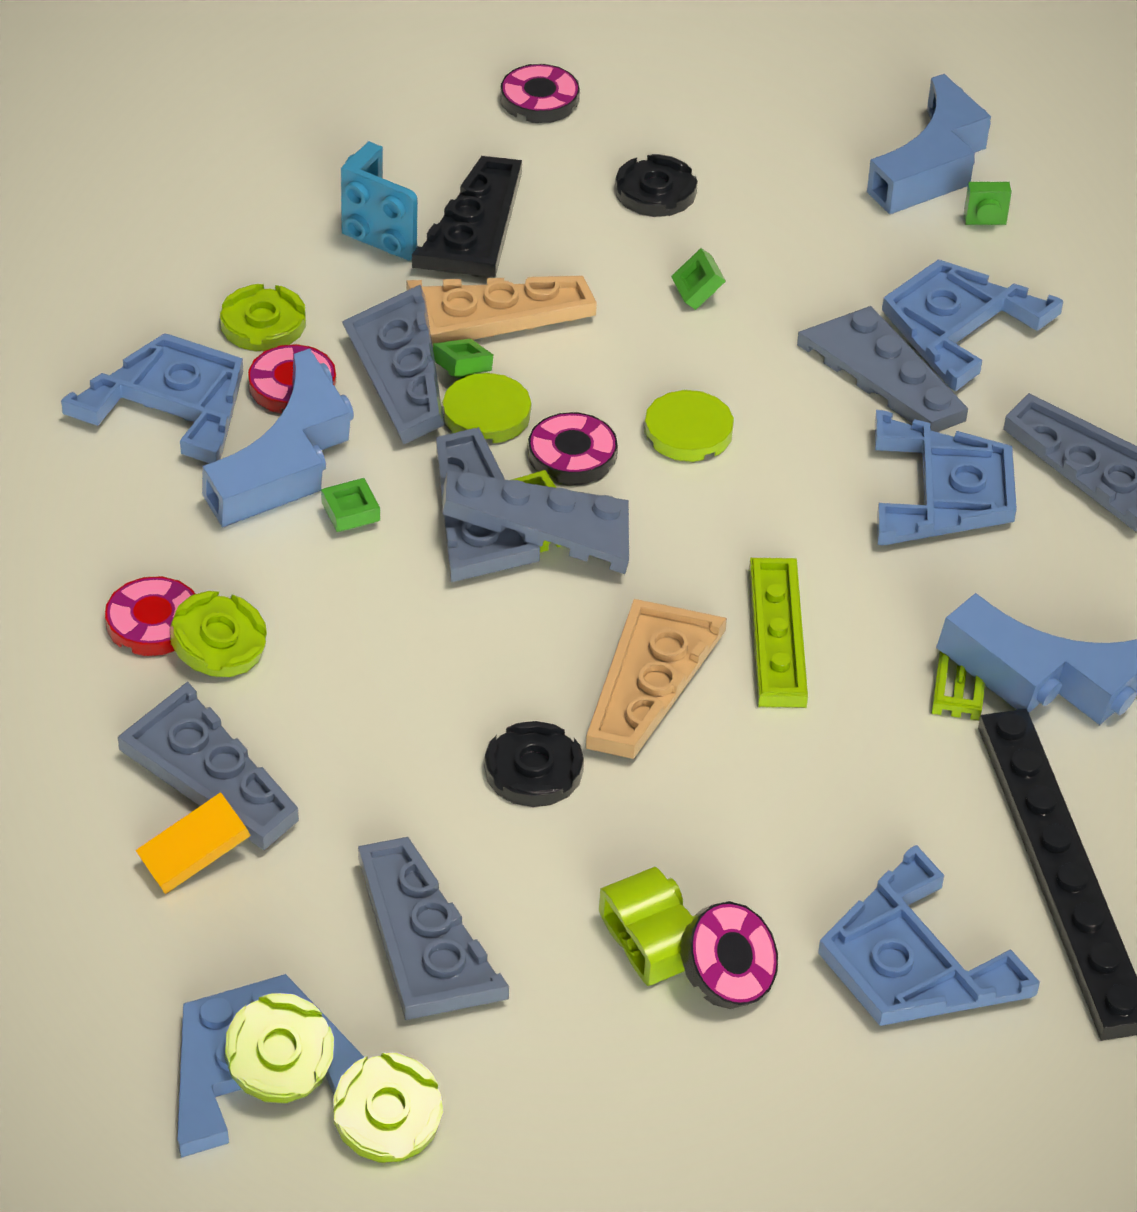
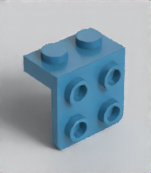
[341,141,418,261]

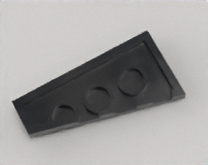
[412,156,522,277]

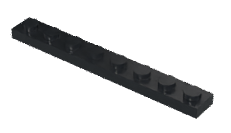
[978,709,1137,1041]

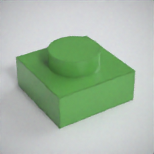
[963,182,1012,225]
[671,248,726,310]
[433,338,494,379]
[321,478,380,532]

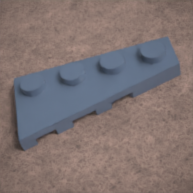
[342,285,444,444]
[797,306,968,432]
[1003,393,1137,532]
[436,427,540,583]
[118,681,299,850]

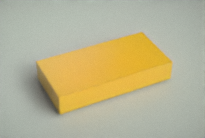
[135,792,251,894]

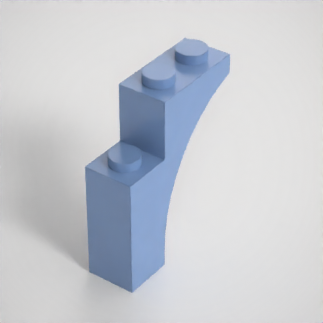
[867,74,991,214]
[202,348,354,527]
[936,593,1137,725]

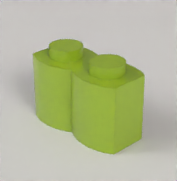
[599,867,697,986]

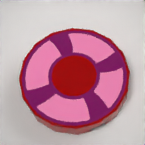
[248,344,336,413]
[105,576,195,656]

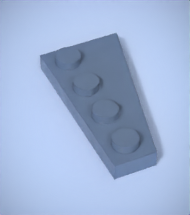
[442,470,629,574]
[358,837,509,1020]

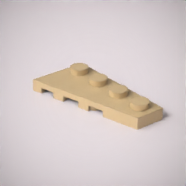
[406,276,597,345]
[586,599,727,759]

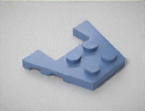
[882,259,1063,391]
[61,333,243,464]
[875,410,1017,545]
[818,845,1040,1026]
[177,974,365,1158]

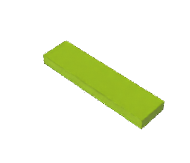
[749,558,808,708]

